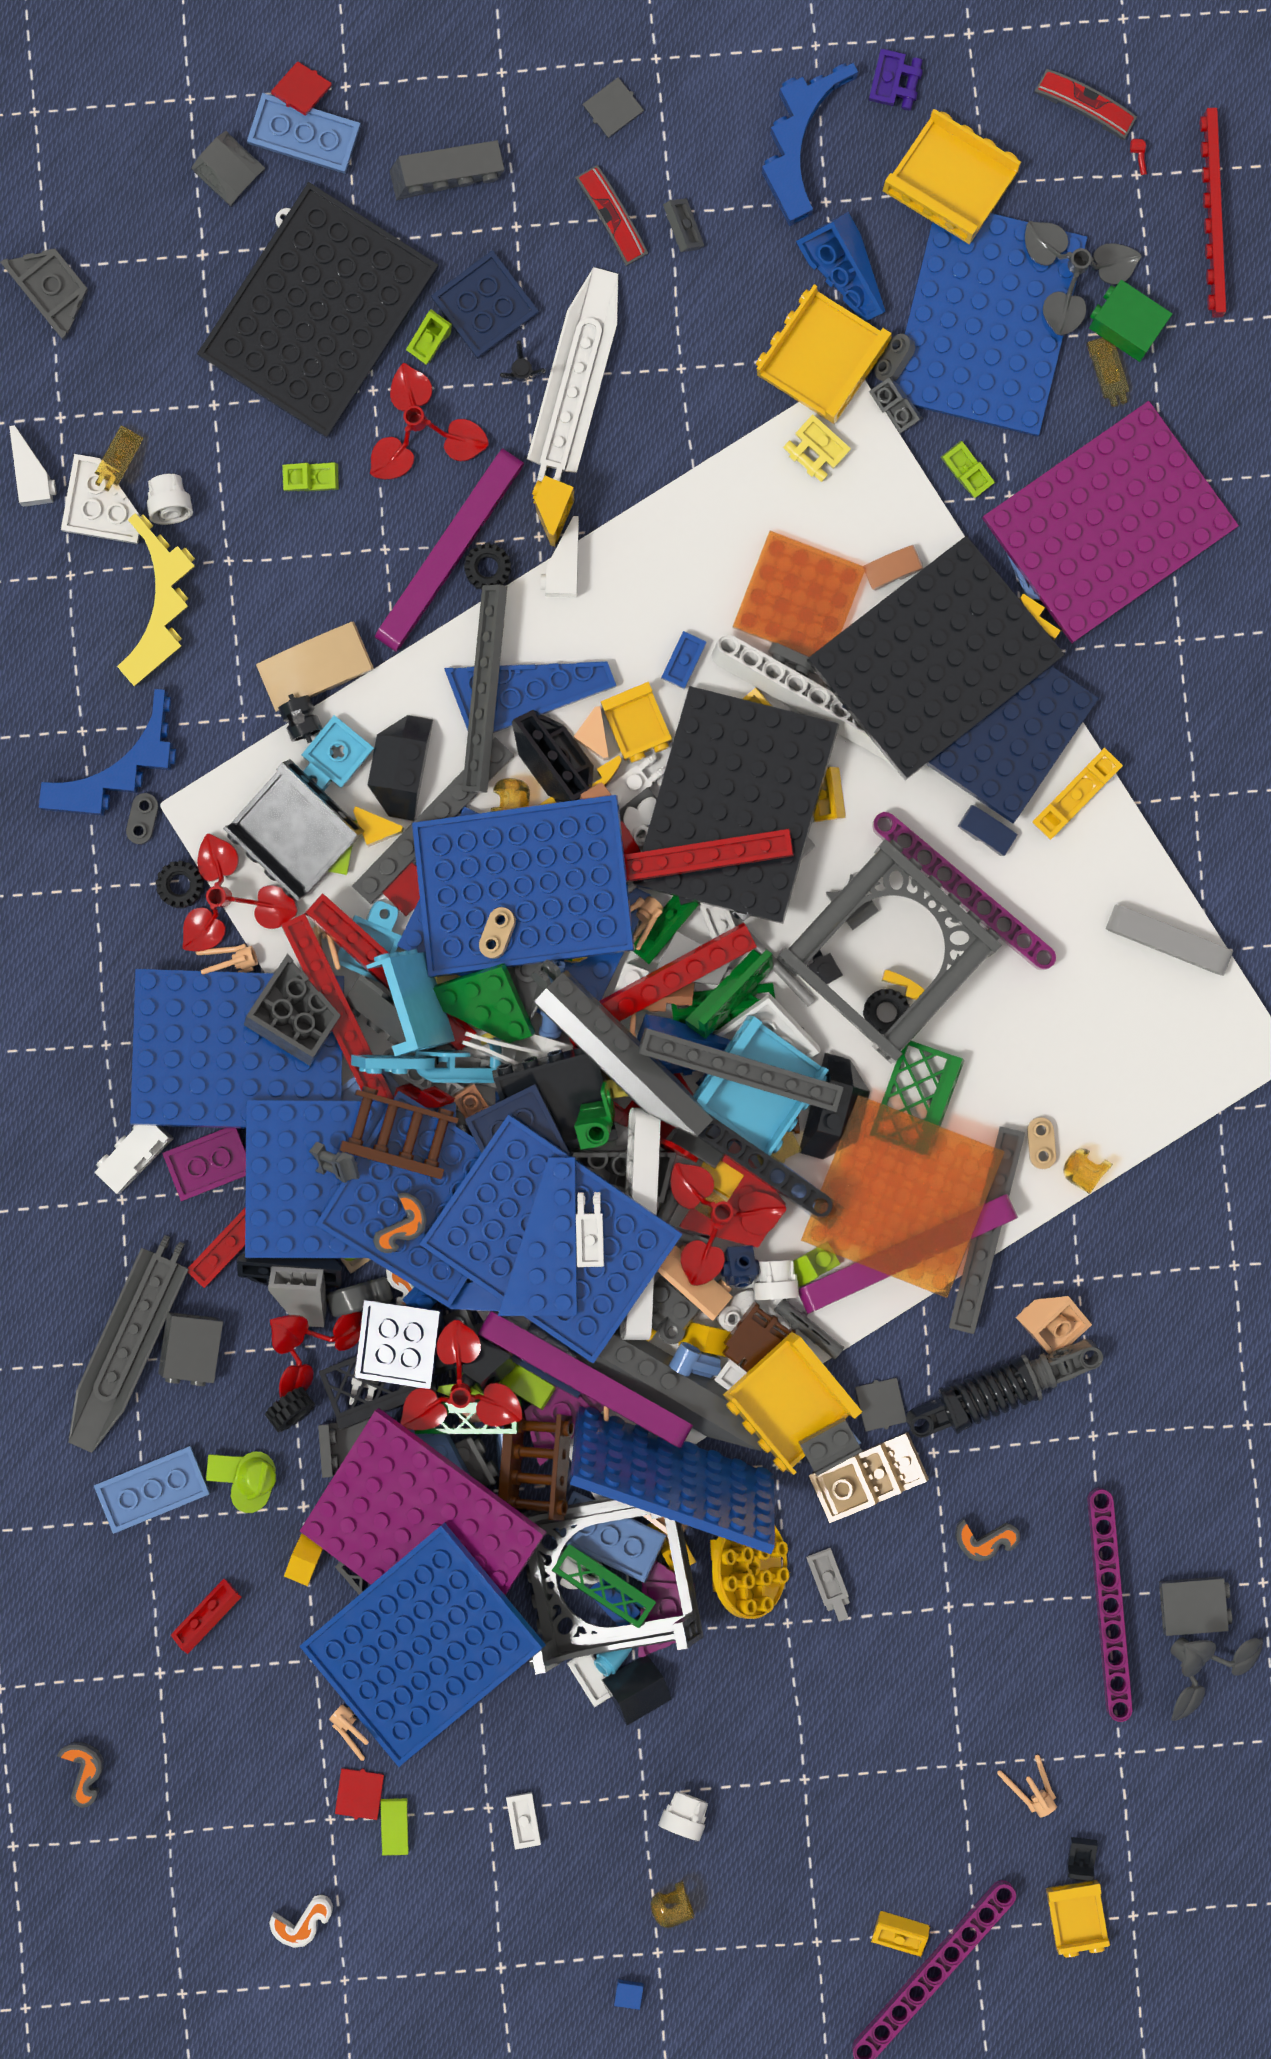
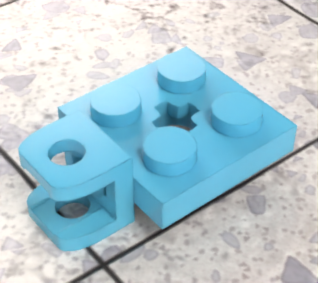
[301,715,374,791]
[337,901,401,983]

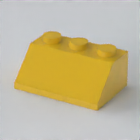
[532,475,575,547]

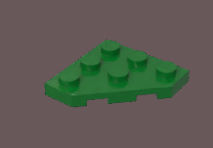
[433,963,535,1043]

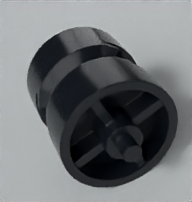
[278,694,323,743]

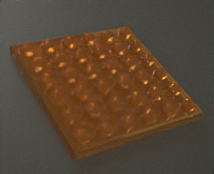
[801,1095,1005,1298]

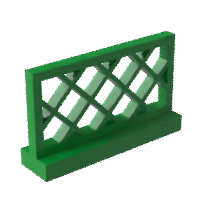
[869,1041,965,1158]

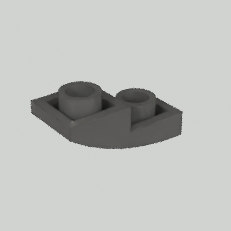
[869,377,923,433]

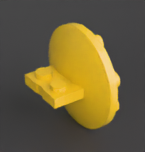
[710,1526,789,1619]

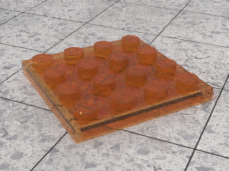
[732,531,866,657]

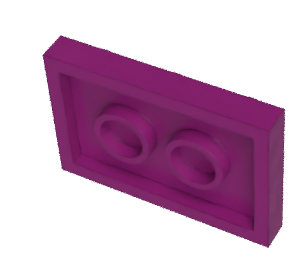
[162,1128,246,1201]

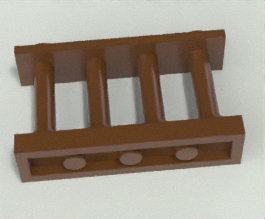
[339,1086,459,1179]
[498,1412,574,1521]

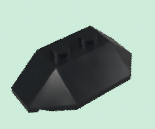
[512,710,594,802]
[367,715,433,821]
[798,1053,870,1160]
[237,1253,342,1289]

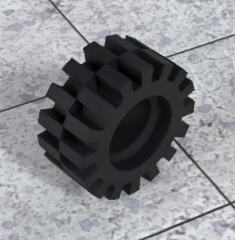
[464,543,511,590]
[156,861,204,908]
[863,989,910,1035]
[265,1387,315,1432]

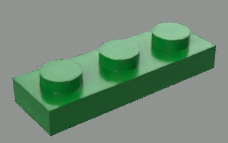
[633,896,699,964]

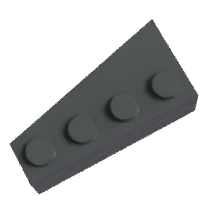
[390,140,504,201]

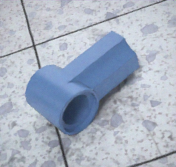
[669,1342,721,1378]

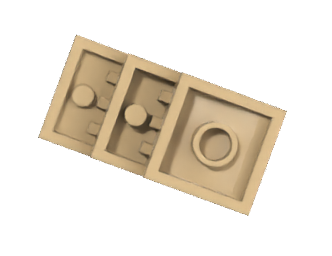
[256,622,374,712]
[809,1432,929,1523]

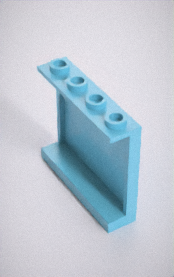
[366,949,455,1056]
[693,1015,828,1156]

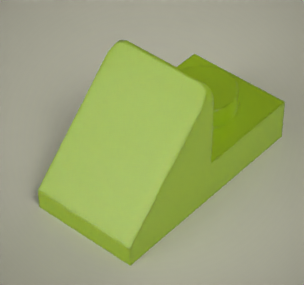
[406,309,452,365]
[793,1241,840,1288]

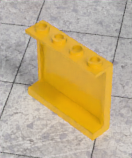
[883,109,1021,245]
[756,284,892,424]
[723,1332,862,1475]

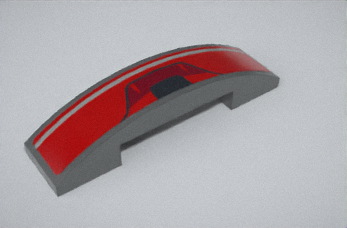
[1034,69,1137,140]
[575,165,648,266]

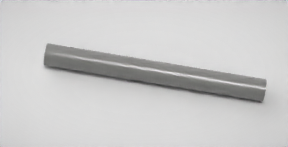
[749,931,815,1007]

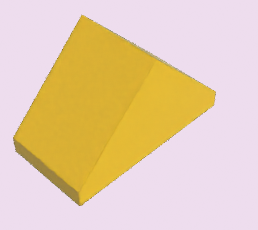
[353,806,404,847]
[678,1322,731,1357]
[284,1533,323,1586]

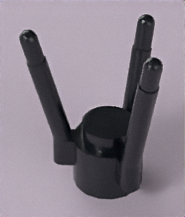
[500,340,545,382]

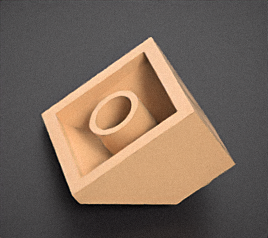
[1016,1296,1092,1354]

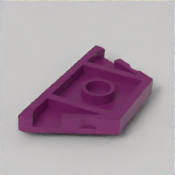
[524,1385,604,1466]
[638,1561,695,1657]

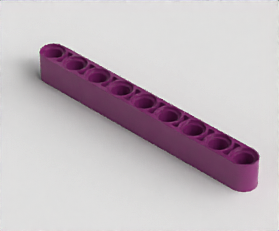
[375,448,524,652]
[872,812,1056,970]
[798,1194,1018,1314]
[478,1311,693,1448]
[1087,1488,1132,1722]
[852,1880,1016,2059]

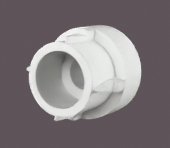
[147,474,193,525]
[754,1260,799,1300]
[658,1791,708,1841]

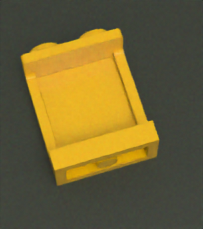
[601,682,672,763]
[1046,1880,1110,1958]

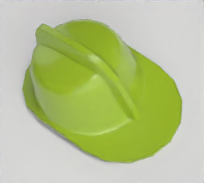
[231,1452,276,1513]

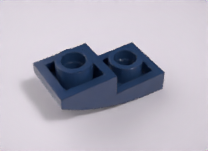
[958,805,1018,856]

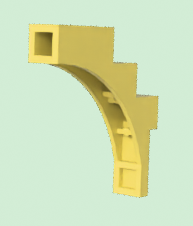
[117,513,195,686]

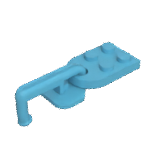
[351,1037,502,1083]

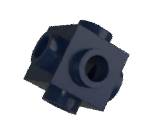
[721,1246,760,1288]

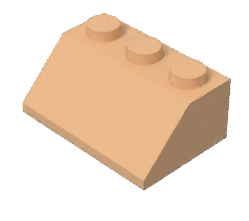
[658,1244,733,1321]

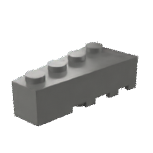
[570,1150,676,1203]

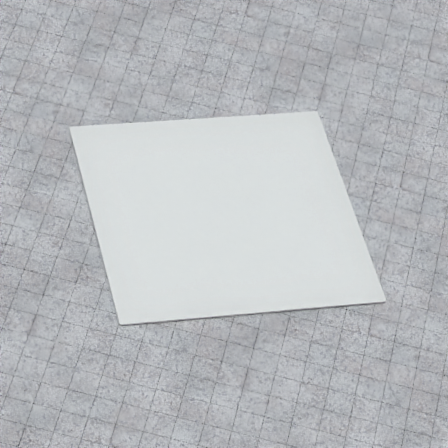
[160,380,1271,1500]

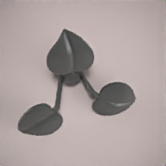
[1025,221,1141,336]
[1170,1637,1263,1721]

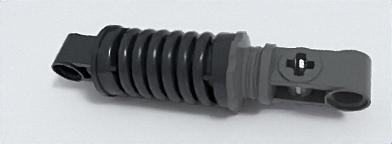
[906,1339,1103,1438]

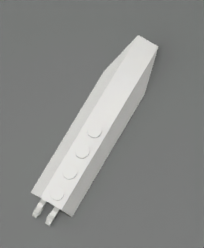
[527,267,618,482]

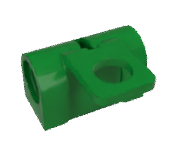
[574,1082,615,1150]

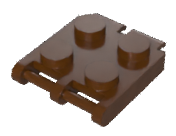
[722,1302,796,1372]

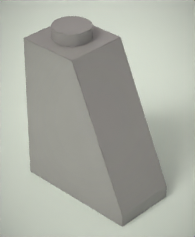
[656,931,733,985]
[268,1266,327,1327]

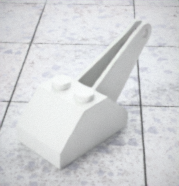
[462,1032,573,1065]

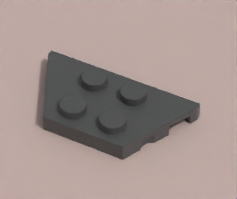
[0,248,88,340]

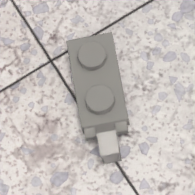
[806,1548,850,1622]

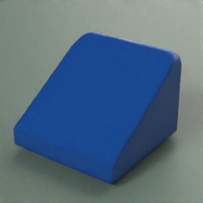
[614,1979,644,2010]

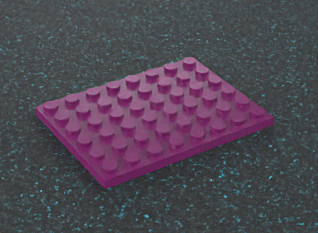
[982,401,1239,643]
[300,1408,547,1596]

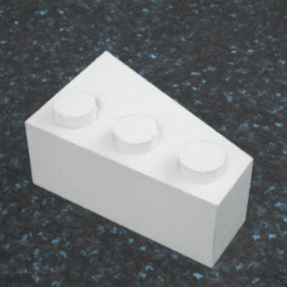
[94,1125,174,1194]

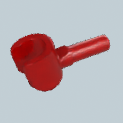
[1130,139,1147,175]

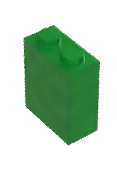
[1089,280,1173,362]

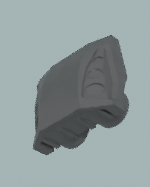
[191,131,266,207]

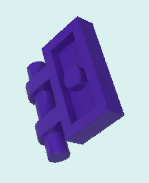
[869,49,923,110]

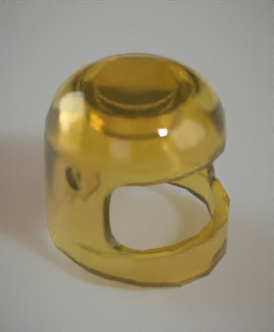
[490,778,530,812]
[1063,1148,1113,1194]
[650,1880,695,1928]

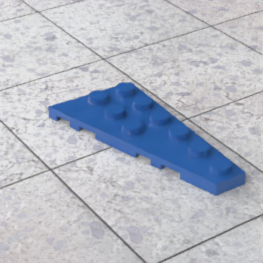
[444,661,617,733]

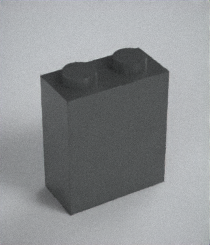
[158,1312,223,1386]
[1159,1576,1232,1636]

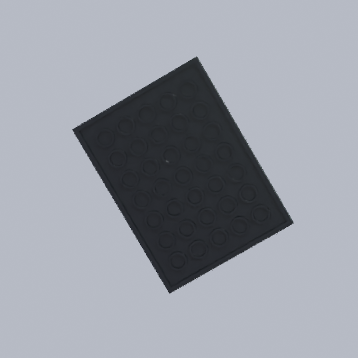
[197,182,439,439]
[807,536,1065,781]
[633,686,839,924]

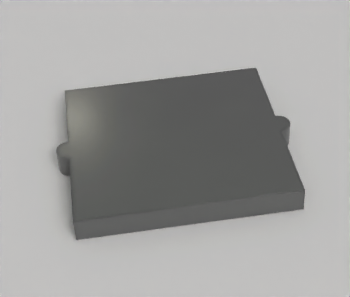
[583,77,644,138]
[855,1377,906,1432]

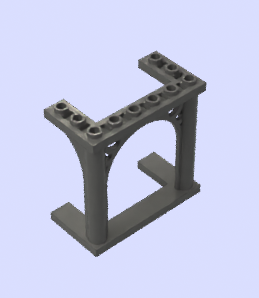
[777,839,1002,1064]
[520,1498,704,1675]

